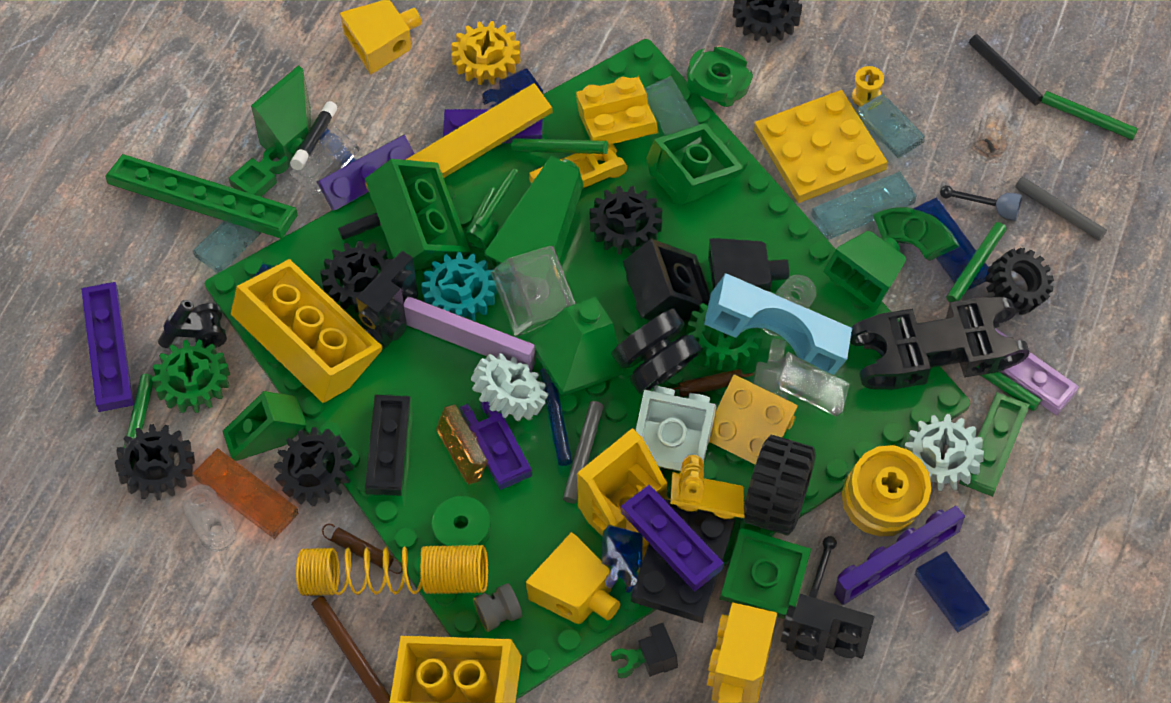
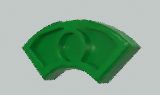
[873,207,960,261]

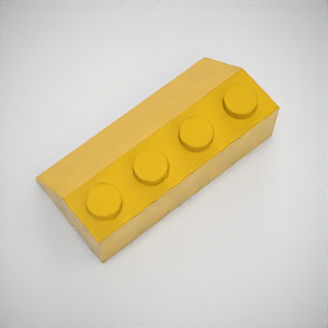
[231,259,383,403]

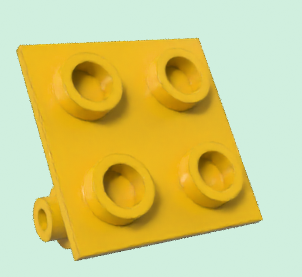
[709,375,798,465]
[670,455,744,519]

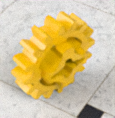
[451,21,521,85]

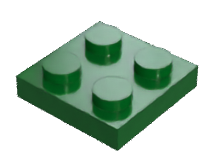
[719,527,811,619]

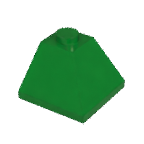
[251,65,311,164]
[529,297,624,397]

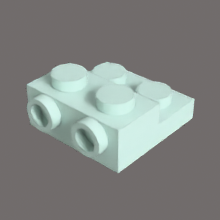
[636,386,717,472]

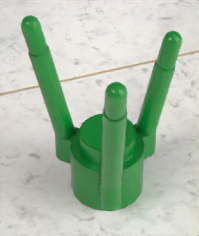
[464,169,518,251]

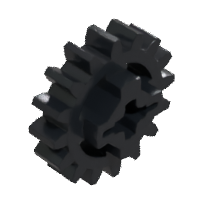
[732,0,802,43]
[590,186,662,255]
[320,241,393,313]
[115,424,195,501]
[274,427,354,506]

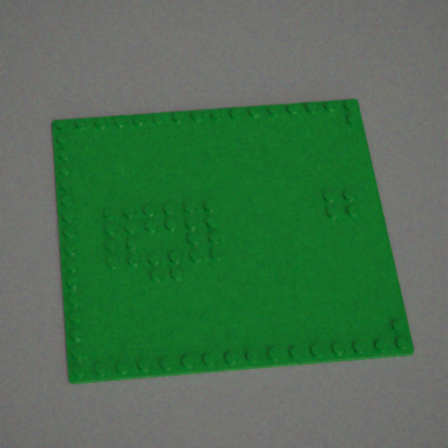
[205,39,970,700]

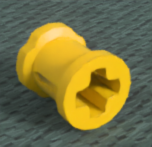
[852,66,884,109]

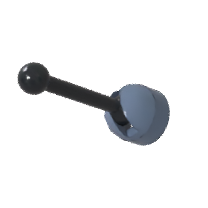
[940,185,1022,221]

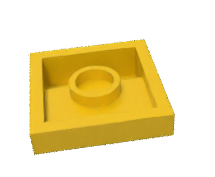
[576,77,658,145]

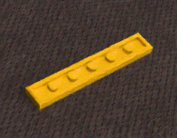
[365,83,553,191]

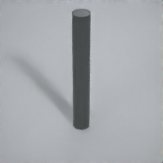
[1015,176,1107,241]
[563,401,604,504]

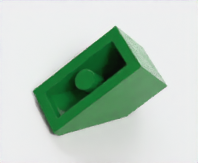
[222,391,307,461]

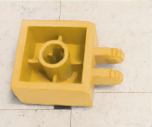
[706,602,777,703]

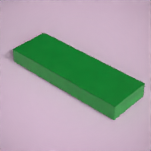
[959,392,1030,497]

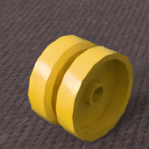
[841,445,932,537]

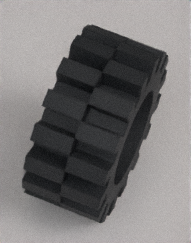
[985,247,1054,315]

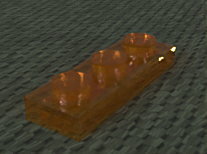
[193,448,299,539]

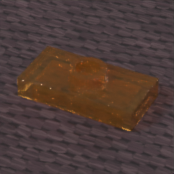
[436,405,488,484]

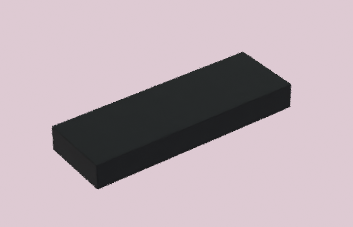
[365,395,411,496]

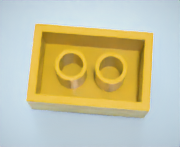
[389,636,522,703]

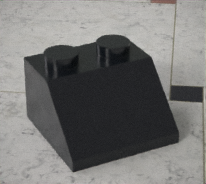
[622,239,711,321]

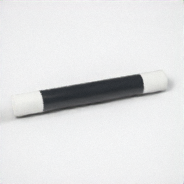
[290,101,337,170]

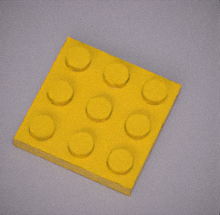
[754,89,888,203]

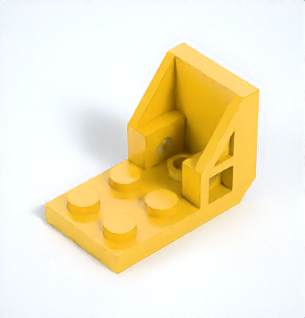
[577,428,670,573]

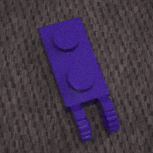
[460,401,532,490]

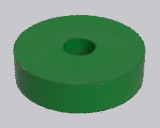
[431,496,491,546]

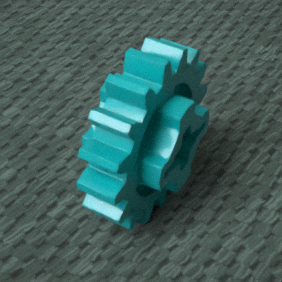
[422,252,497,321]

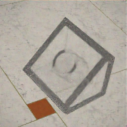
[491,246,575,337]

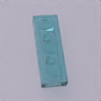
[812,171,917,240]

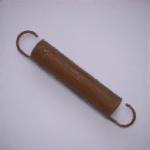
[672,369,755,397]
[322,523,403,574]

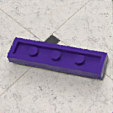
[81,282,134,412]
[834,505,965,605]

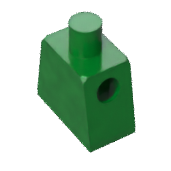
[823,231,906,311]

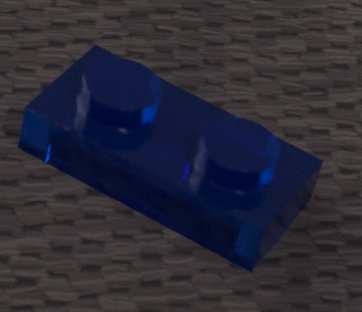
[915,551,990,633]

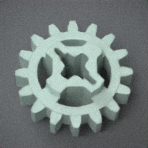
[471,353,548,421]
[905,414,984,491]

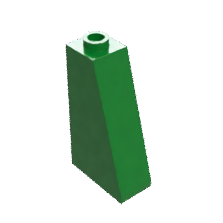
[484,155,583,298]

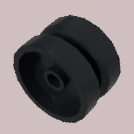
[611,308,703,394]

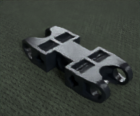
[850,297,1030,390]

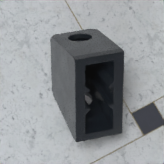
[708,238,789,292]

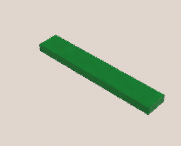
[105,154,298,239]

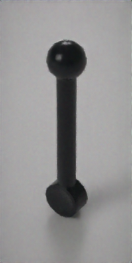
[809,536,837,598]

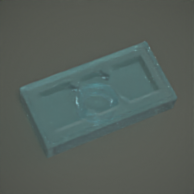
[644,76,699,135]
[857,93,925,158]
[193,221,261,273]

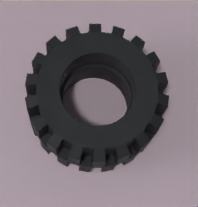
[744,434,816,536]

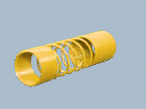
[296,545,488,596]

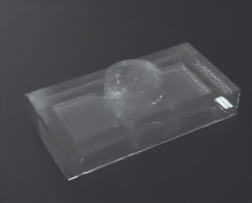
[775,352,850,417]

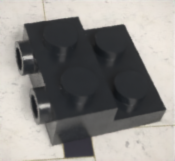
[356,251,418,349]
[780,594,875,661]

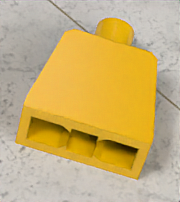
[340,0,422,75]
[526,532,620,624]

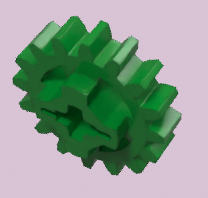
[685,303,763,370]
[151,339,230,413]

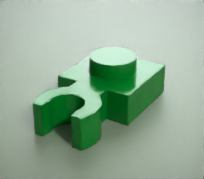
[228,146,289,197]

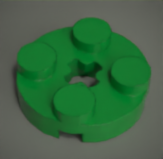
[687,47,753,107]

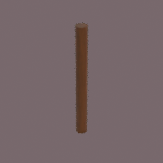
[311,596,390,703]

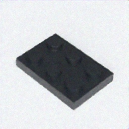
[631,499,735,623]

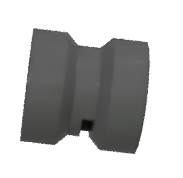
[473,583,523,632]

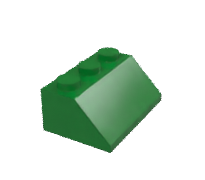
[365,159,471,270]

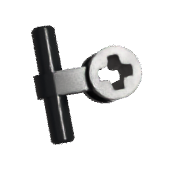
[158,300,227,349]

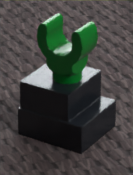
[610,623,678,679]

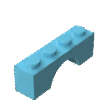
[704,273,852,379]

